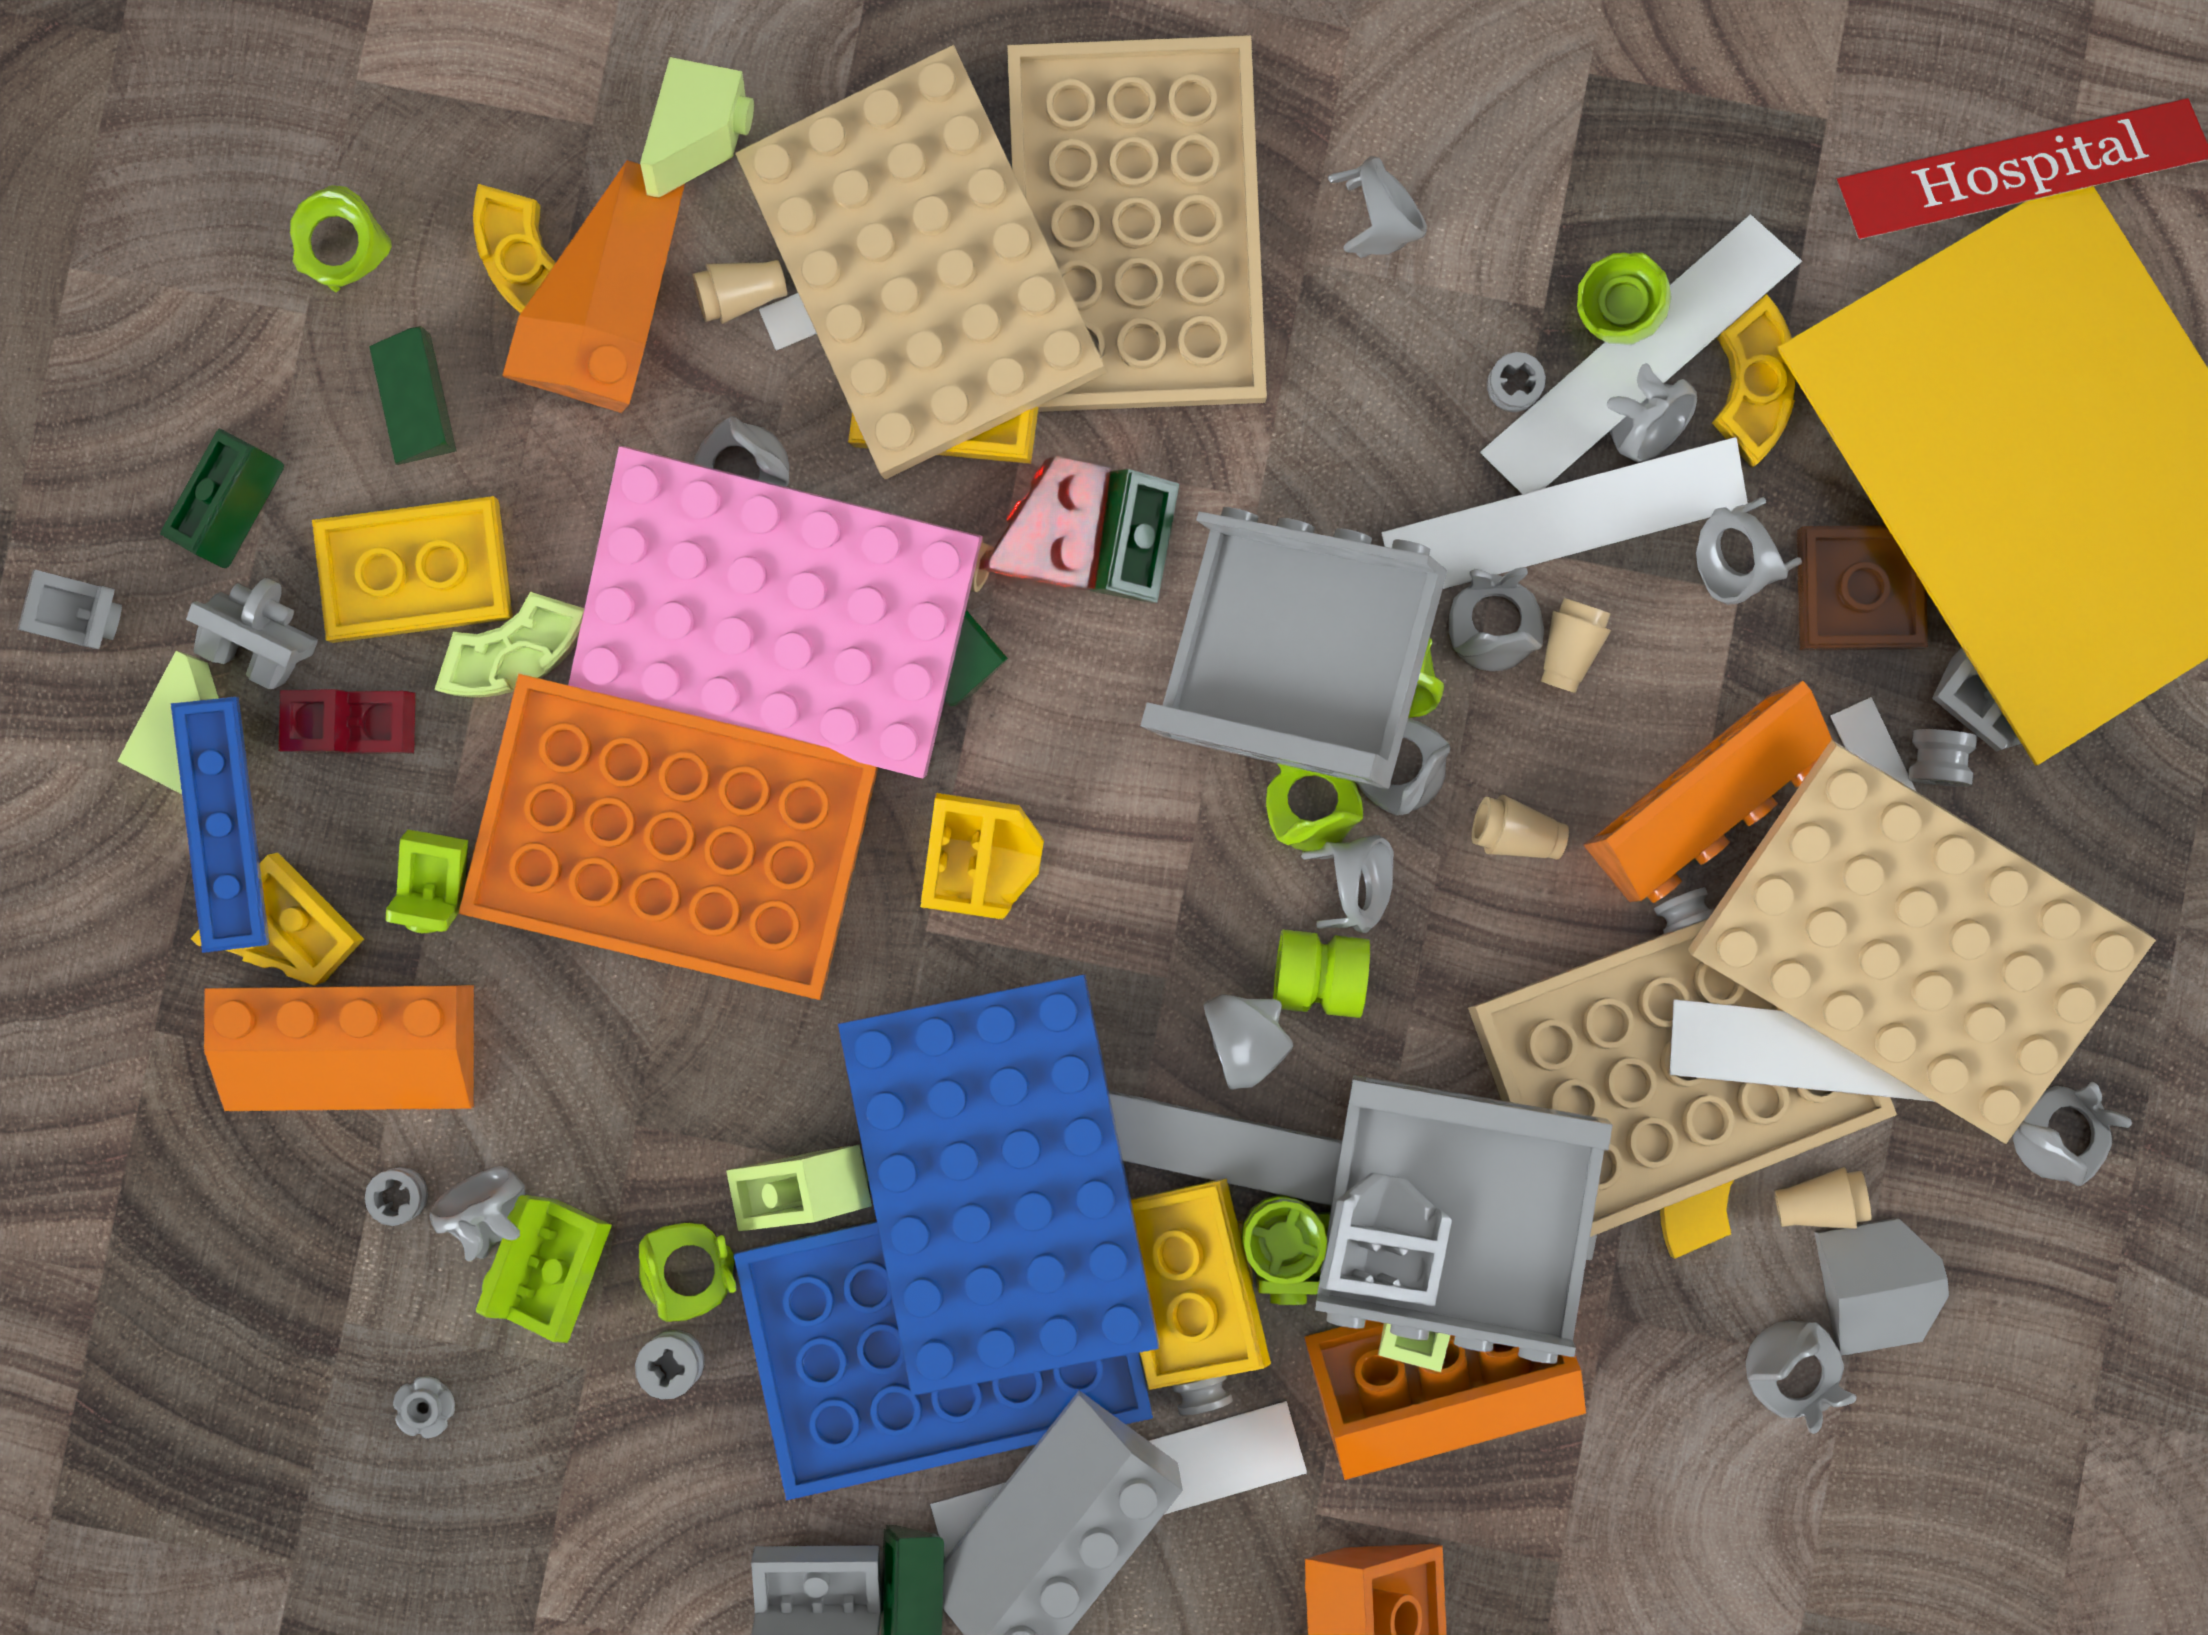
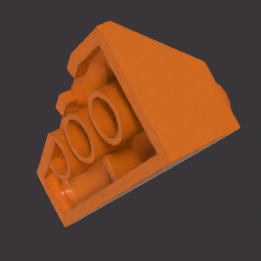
[502,160,685,413]

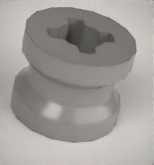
[1908,729,1977,787]
[635,1330,705,1399]

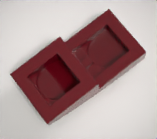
[278,689,415,754]

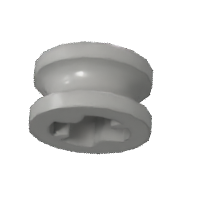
[1487,352,1546,412]
[1654,887,1715,933]
[365,1167,428,1226]
[1172,1376,1233,1416]

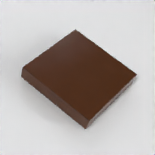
[1797,525,1928,650]

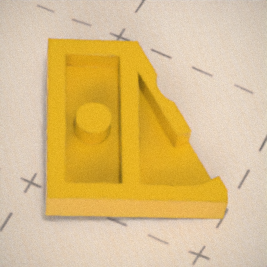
[191,853,364,986]

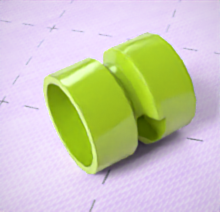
[1273,929,1370,1018]
[1241,1195,1328,1285]

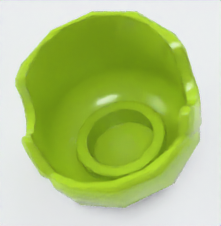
[1577,252,1672,345]

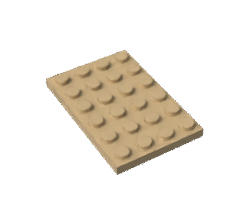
[1007,35,1267,412]
[735,45,1107,480]
[1688,740,2156,1144]
[1468,919,1897,1237]

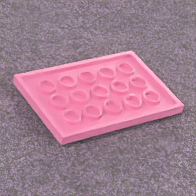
[568,446,983,779]

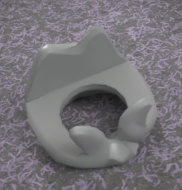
[1328,156,1427,258]
[1607,363,1697,463]
[694,416,790,487]
[1696,497,1802,605]
[1448,567,1544,671]
[1356,718,1451,816]
[1301,835,1394,933]
[1203,994,1293,1089]
[2013,1082,2132,1186]
[430,1166,525,1261]
[1746,1320,1857,1434]

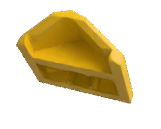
[920,793,1044,919]

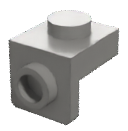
[17,570,122,649]

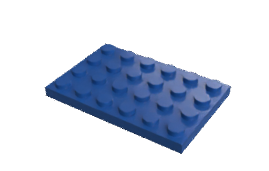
[838,974,1160,1396]
[734,1220,1153,1500]

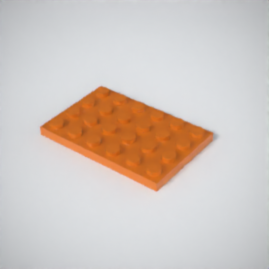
[458,674,879,1000]

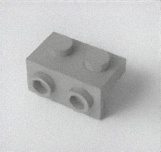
[751,1546,882,1635]

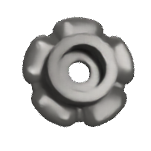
[393,1376,455,1438]

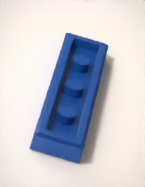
[171,697,270,953]

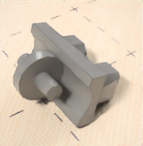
[186,578,318,689]

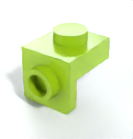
[386,829,468,933]

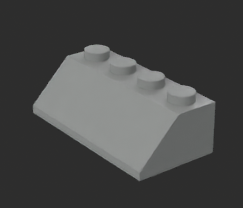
[943,1391,1183,1635]

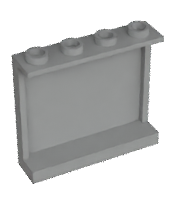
[1140,507,1447,789]
[1315,1075,1613,1364]

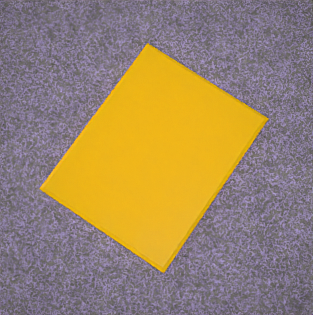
[1777,186,2208,766]

